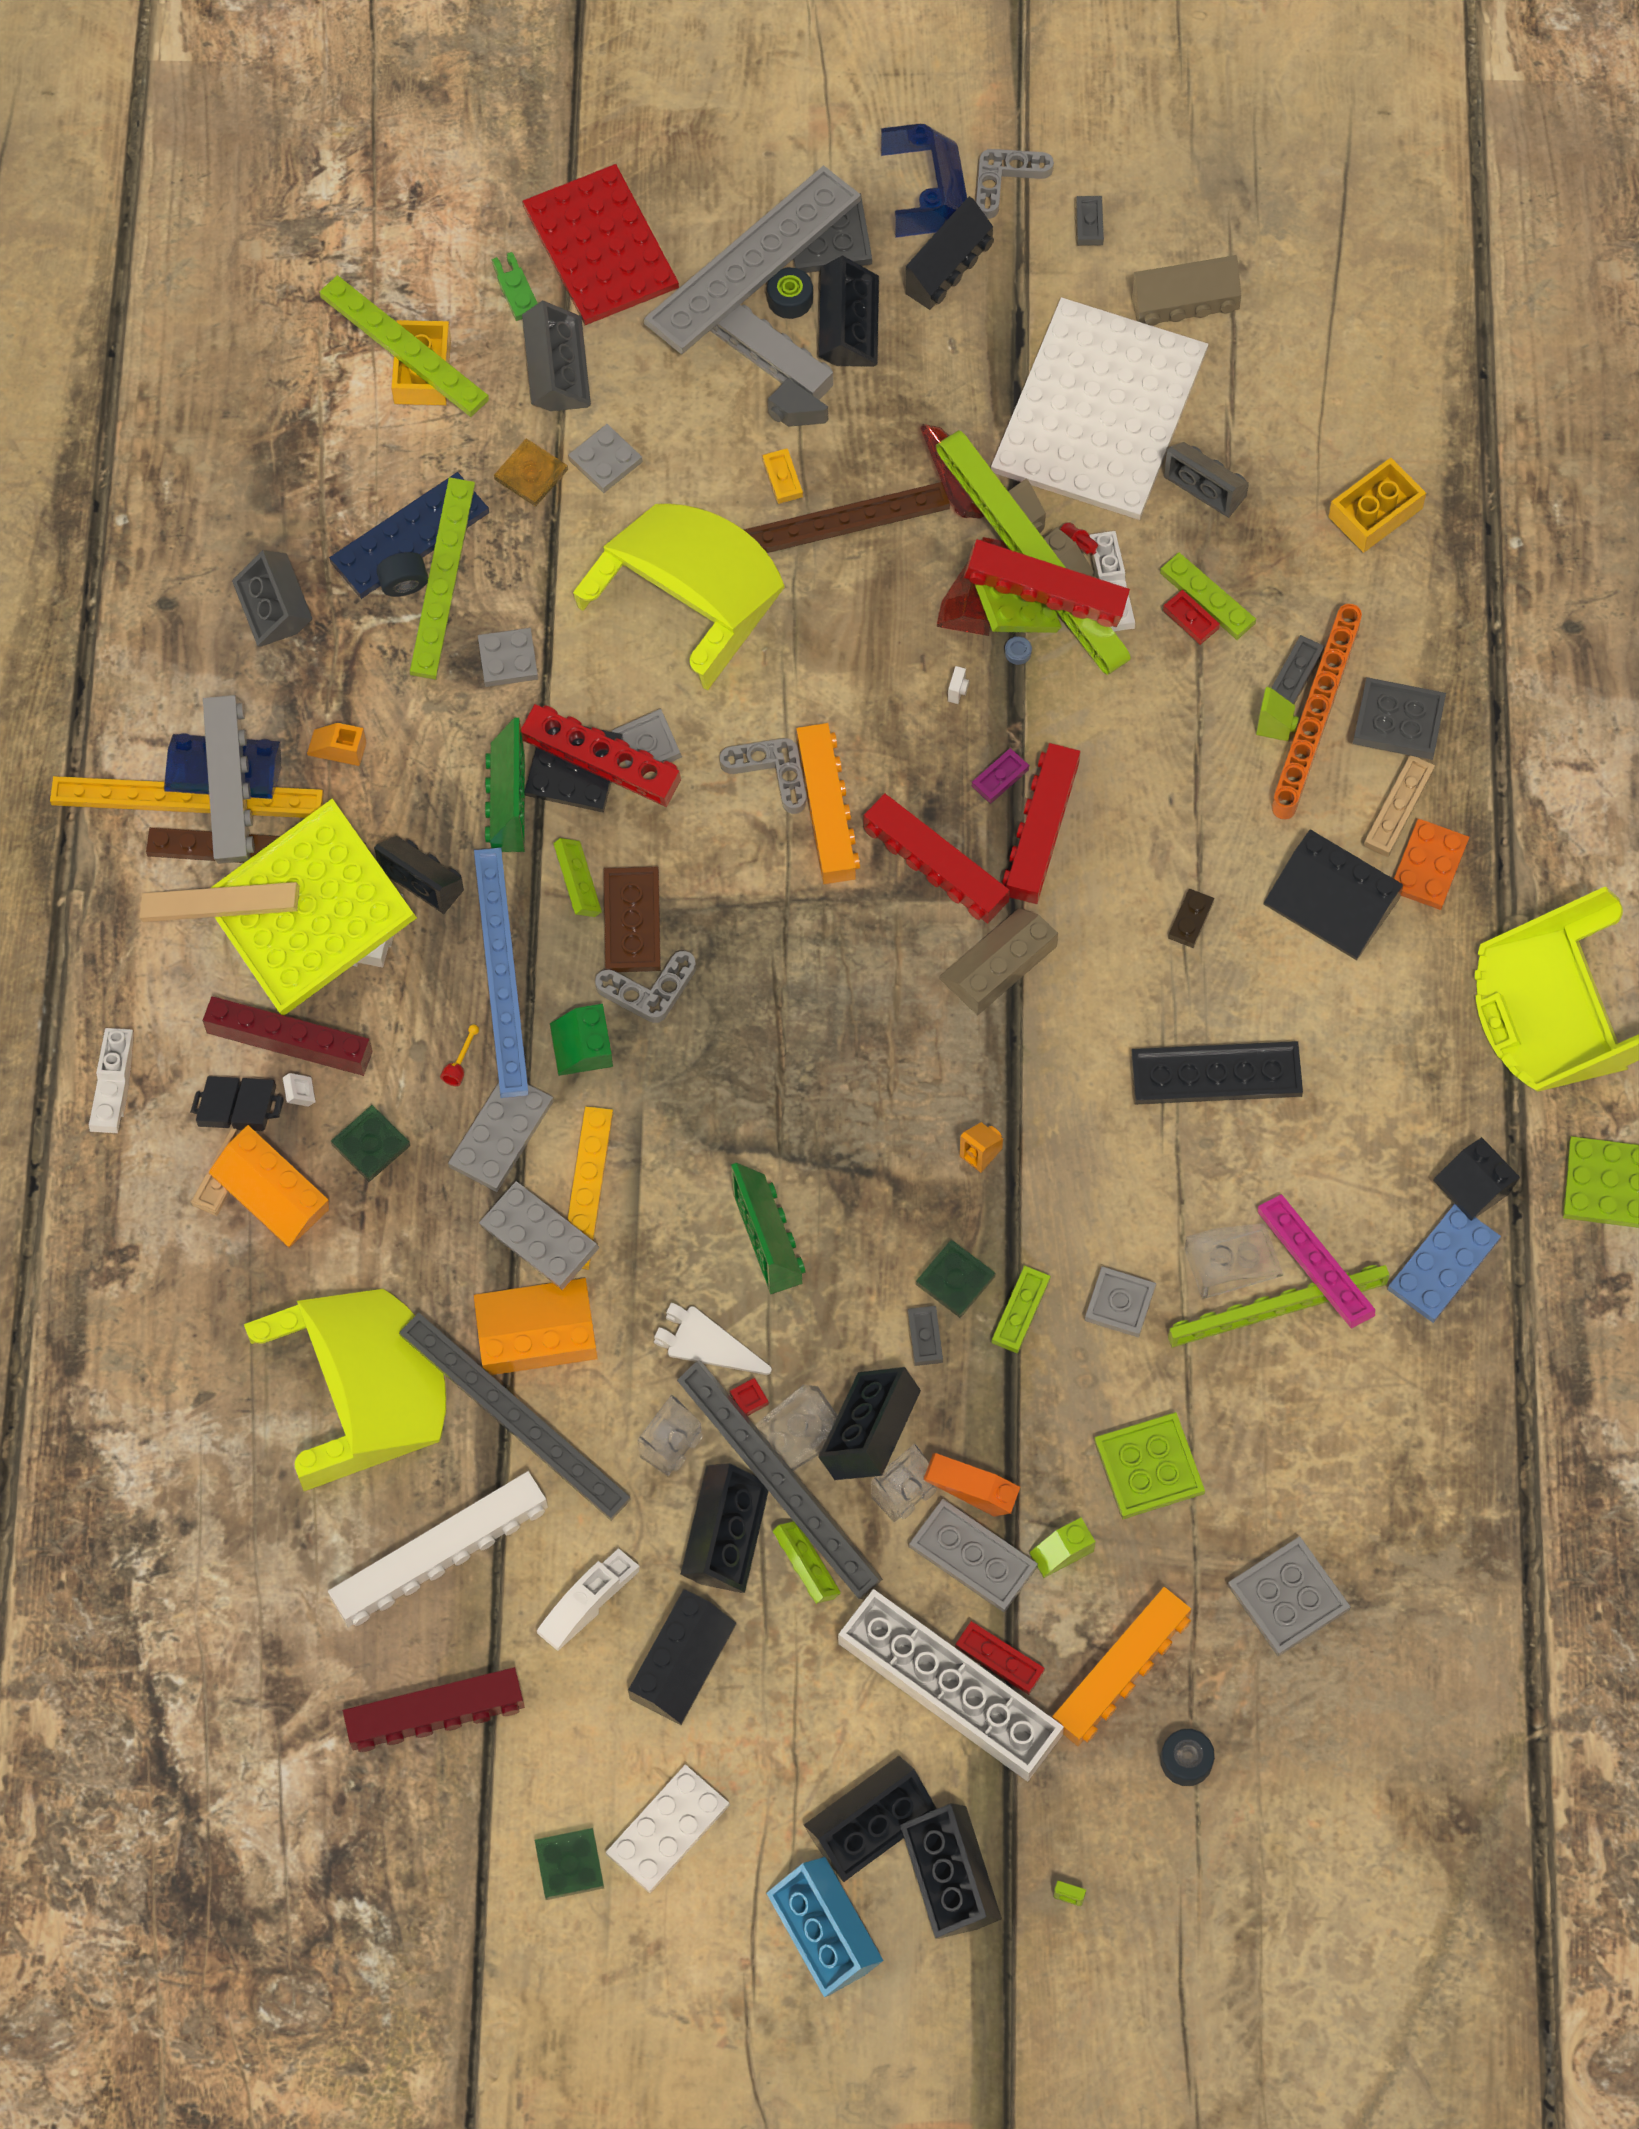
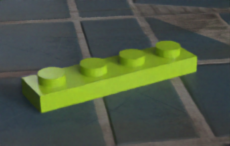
[1160,552,1256,640]

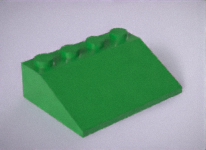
[485,718,525,852]
[731,1163,806,1295]

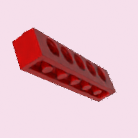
[521,704,681,808]

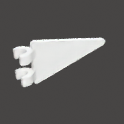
[654,1303,772,1375]

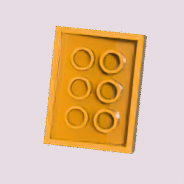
[474,1278,598,1375]

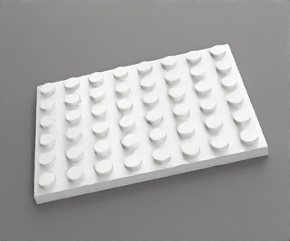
[991,297,1208,520]

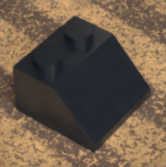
[1433,1137,1520,1221]

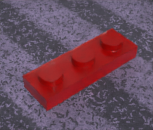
[955,1621,1045,1695]

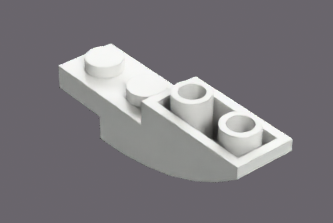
[1089,531,1135,631]
[89,1028,133,1133]
[537,1548,640,1651]

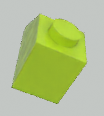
[1256,687,1299,741]
[1029,1517,1096,1578]

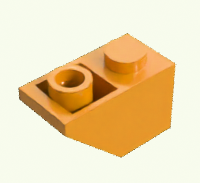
[307,723,367,766]

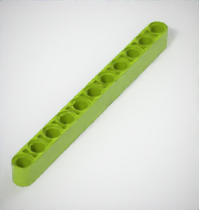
[936,430,1131,675]

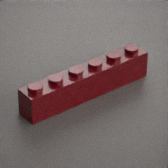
[202,996,373,1076]
[342,1667,525,1752]

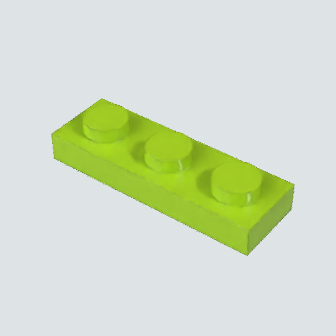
[553,838,602,917]
[992,1265,1051,1354]
[773,1521,841,1604]

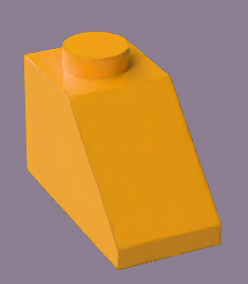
[959,1122,1003,1173]

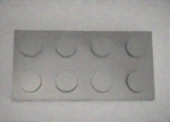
[448,1083,554,1192]
[479,1181,599,1290]
[909,1499,1038,1612]

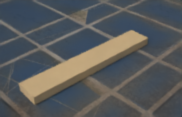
[140,882,300,922]

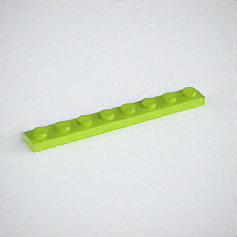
[319,275,489,417]
[410,477,475,680]
[1168,1265,1390,1348]

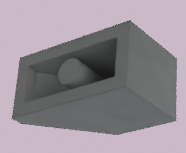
[768,378,829,427]

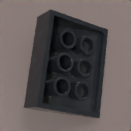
[1264,829,1403,961]

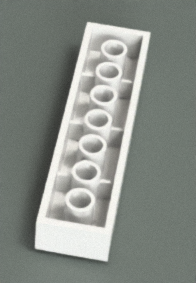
[838,1589,1064,1782]

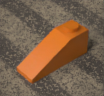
[923,1453,1020,1517]

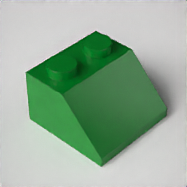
[550,1004,613,1076]

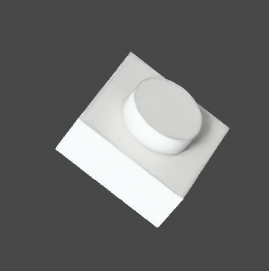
[948,666,969,704]
[283,1073,315,1107]

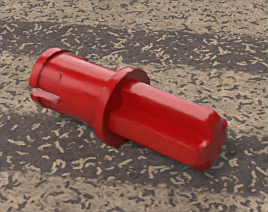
[1060,522,1098,555]

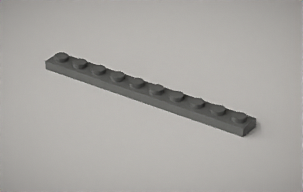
[399,1312,631,1521]
[677,1361,883,1599]

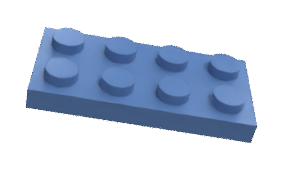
[1387,1204,1501,1323]

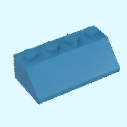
[766,1857,884,1997]

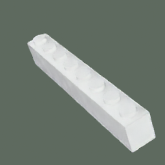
[328,1471,548,1627]

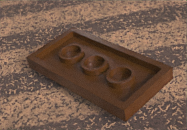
[604,867,661,972]

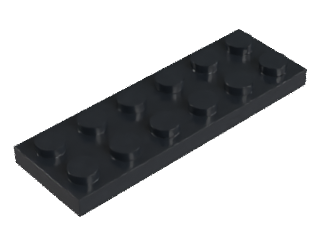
[1131,1041,1303,1105]

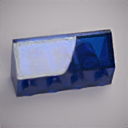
[164,733,281,799]

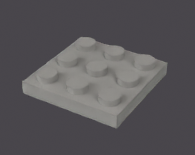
[1227,1536,1351,1656]

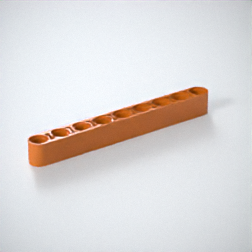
[1272,604,1362,819]

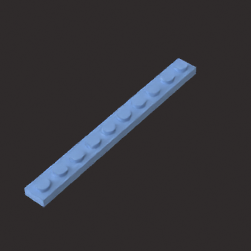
[474,848,528,1098]

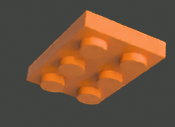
[1394,818,1469,910]

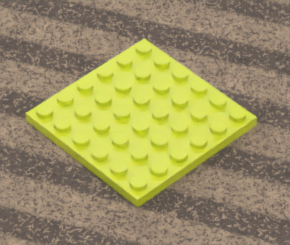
[211,799,417,1016]

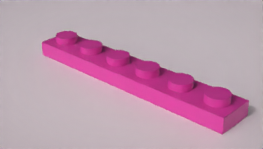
[1258,1194,1375,1329]

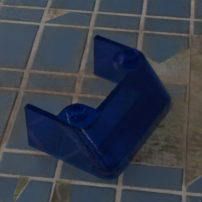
[880,124,967,238]

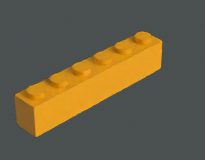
[796,723,860,884]
[1052,1587,1191,1746]

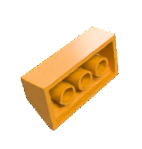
[209,1125,329,1248]

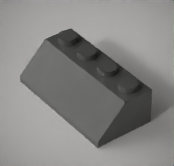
[522,300,591,411]

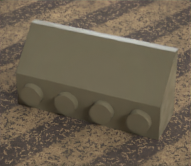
[1132,255,1241,326]
[939,908,1058,1016]

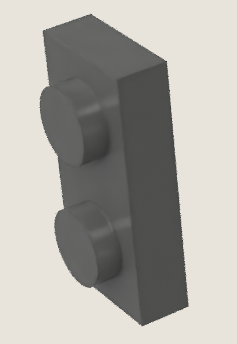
[1076,196,1104,245]
[908,1306,943,1366]

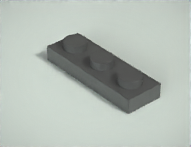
[1272,635,1325,704]

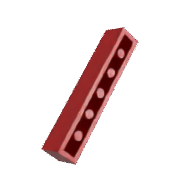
[963,539,1130,627]
[1002,743,1081,904]
[863,793,1010,924]

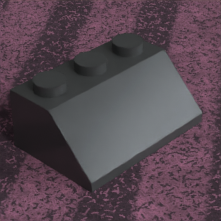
[1164,442,1249,518]
[232,550,313,647]

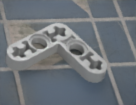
[976,149,1054,219]
[720,738,806,814]
[595,951,696,1023]

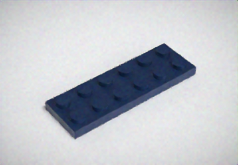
[329,472,489,599]

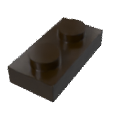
[1168,888,1215,949]

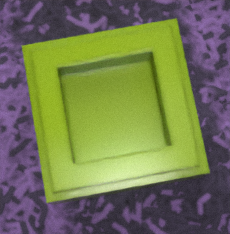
[1053,1881,1086,1906]

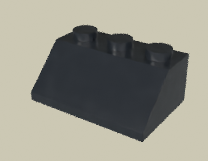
[374,836,464,914]

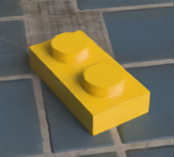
[762,448,803,504]

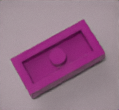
[972,748,1029,804]

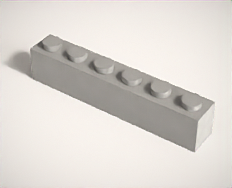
[710,305,833,400]
[203,695,255,864]

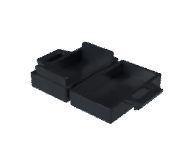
[190,1076,284,1131]

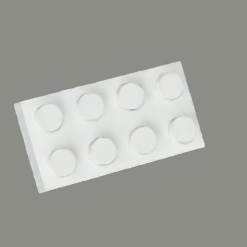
[606,1764,730,1894]

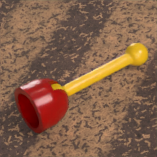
[440,1024,479,1086]

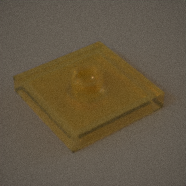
[494,438,568,507]

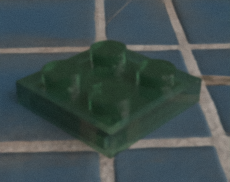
[331,1105,411,1182]
[916,1240,996,1318]
[534,1828,604,1900]

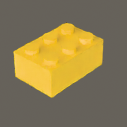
[391,320,451,405]
[1328,457,1426,553]

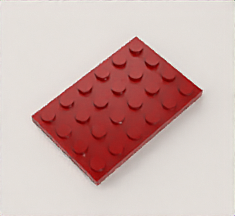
[522,164,679,326]

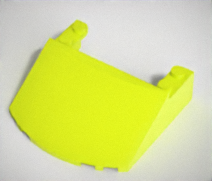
[573,504,785,690]
[1475,887,1639,1092]
[244,1289,446,1491]

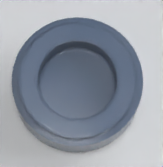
[1005,637,1032,665]

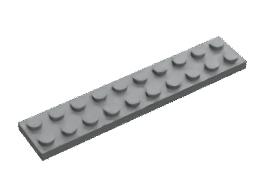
[644,165,861,354]

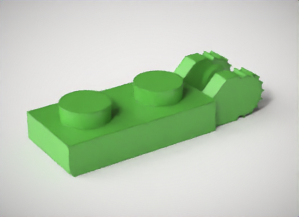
[491,252,538,321]

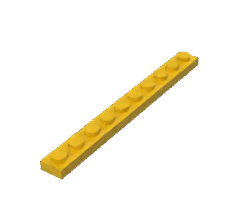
[50,776,324,818]

